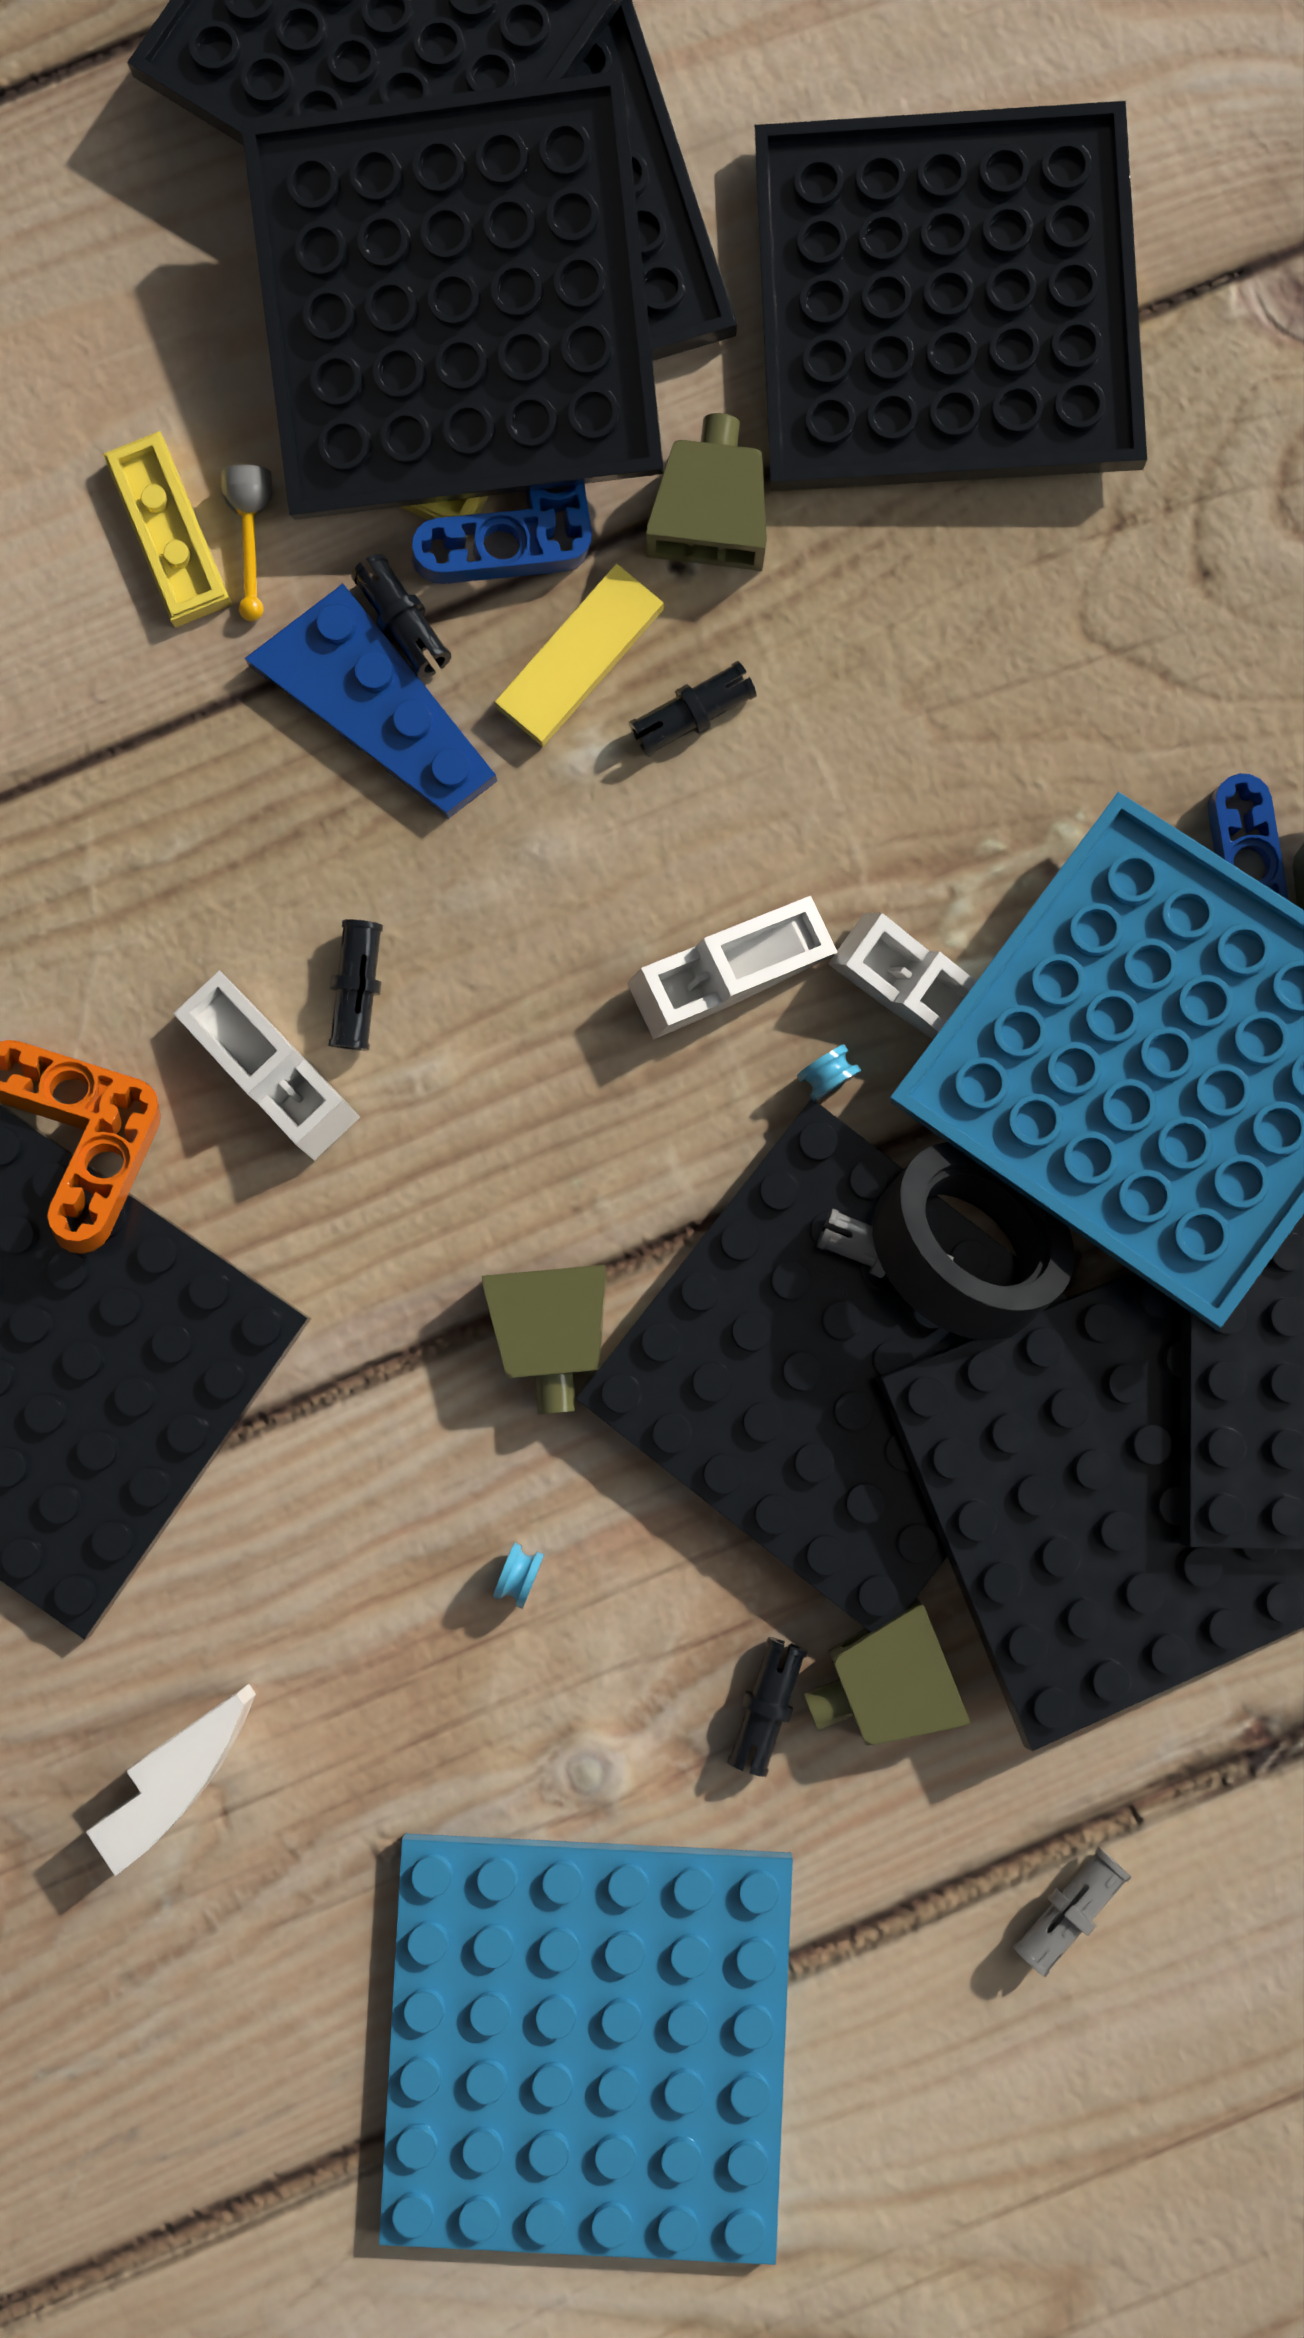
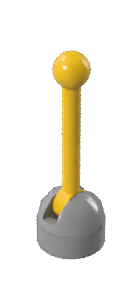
[221,465,272,622]

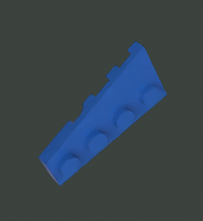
[244,583,497,819]

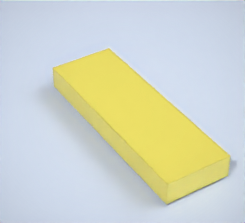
[103,431,233,628]
[495,563,664,747]

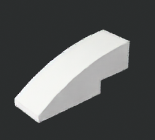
[627,896,837,1039]
[828,913,976,1040]
[173,970,360,1161]
[86,1684,256,1876]

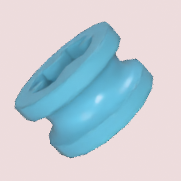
[796,1044,861,1101]
[493,1542,544,1609]

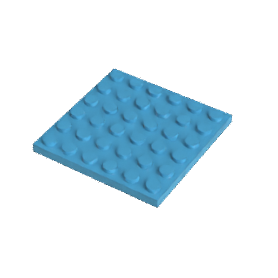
[890,791,1304,1331]
[379,1833,793,2265]

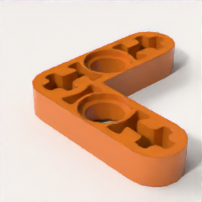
[0,1040,161,1254]

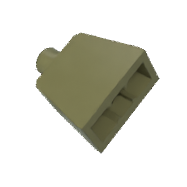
[646,413,767,571]
[482,1265,607,1414]
[803,1598,971,1745]

